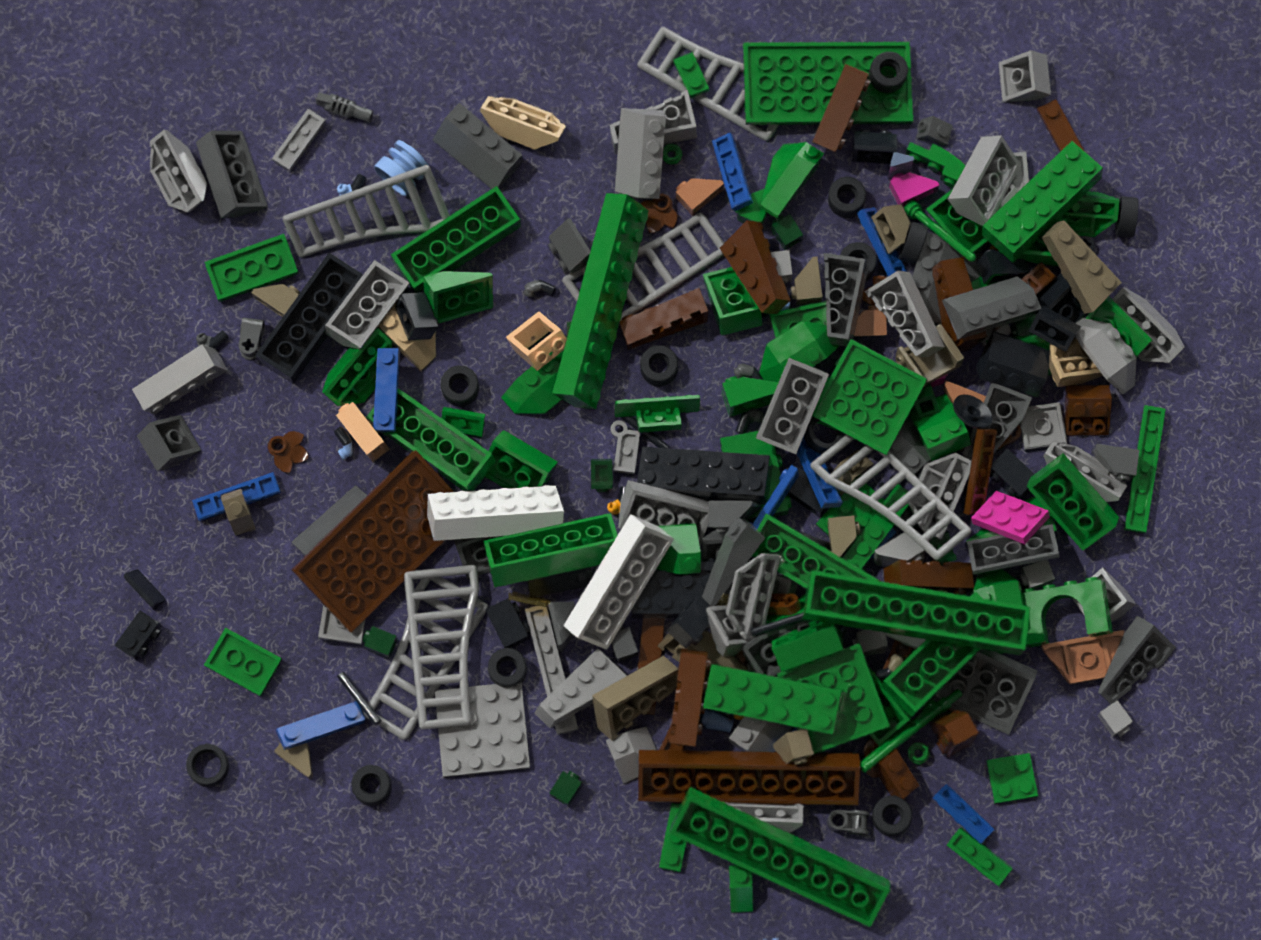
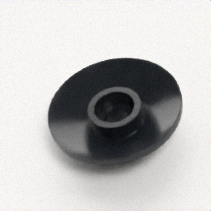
[953,394,992,429]

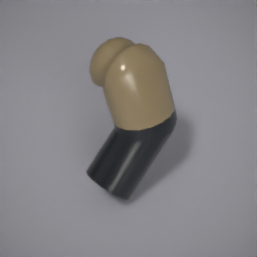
[876,654,904,681]

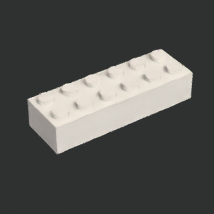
[427,485,564,541]
[564,514,674,650]

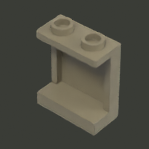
[895,324,964,387]

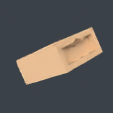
[506,312,567,371]
[336,402,390,462]

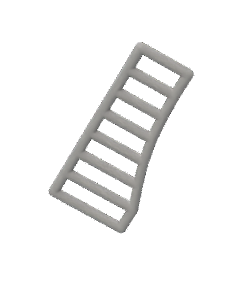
[637,27,779,141]
[283,165,450,258]
[562,213,724,321]
[810,435,971,560]
[404,565,479,730]
[363,577,489,740]

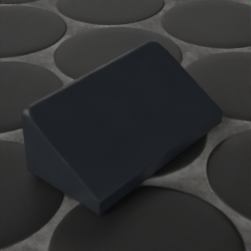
[123,569,166,610]

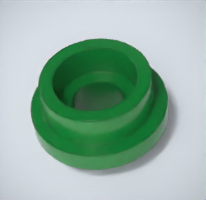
[662,144,682,165]
[908,742,930,764]

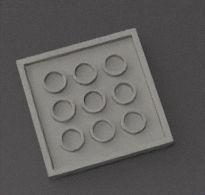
[435,683,530,777]

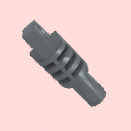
[316,92,373,123]

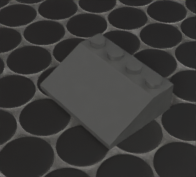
[912,232,982,327]
[931,649,1038,735]

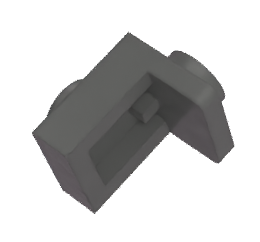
[916,116,953,145]

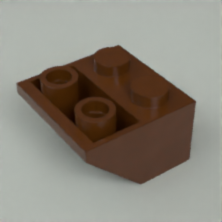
[1065,385,1112,435]

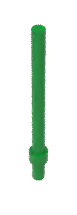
[860,689,962,773]

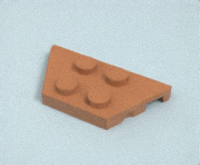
[1041,630,1125,685]

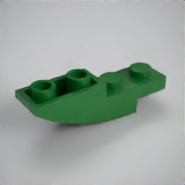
[906,142,966,188]

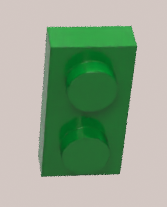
[673,52,709,99]
[441,407,486,437]

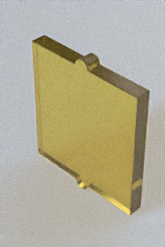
[508,591,550,607]

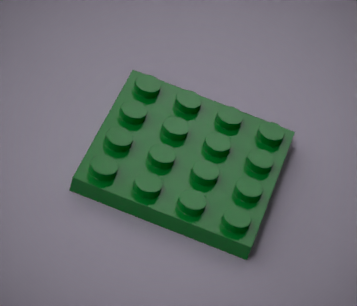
[812,339,928,456]
[777,643,890,754]

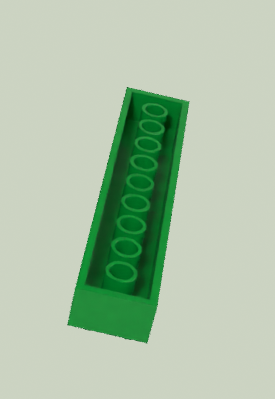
[552,193,649,409]
[803,570,1030,655]
[670,787,890,927]

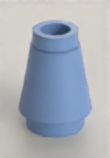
[700,708,734,733]

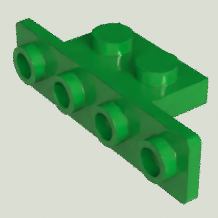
[614,395,700,433]

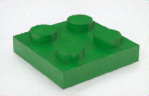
[986,753,1038,804]

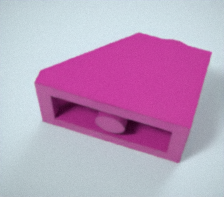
[889,172,939,207]

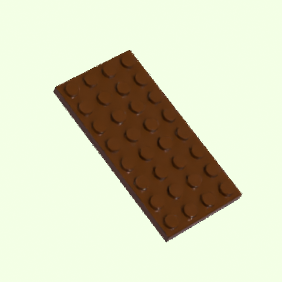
[291,450,454,633]

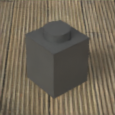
[611,627,638,662]

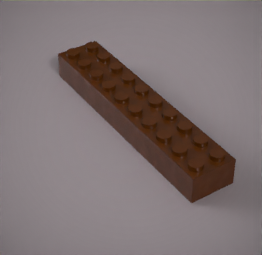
[638,750,860,805]

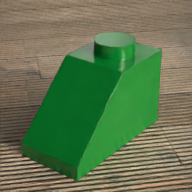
[735,189,767,225]
[729,865,753,913]

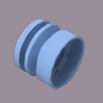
[374,140,429,196]

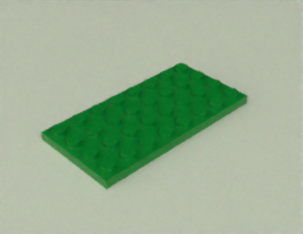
[743,42,913,125]

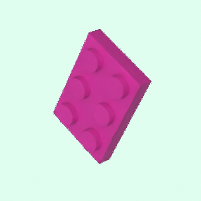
[971,491,1050,544]

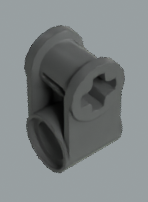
[239,317,265,360]
[827,810,870,835]

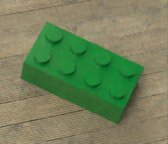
[1027,453,1119,551]

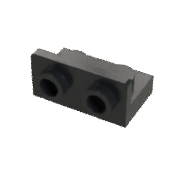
[115,610,162,661]

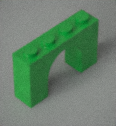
[720,431,791,522]
[1022,577,1113,648]

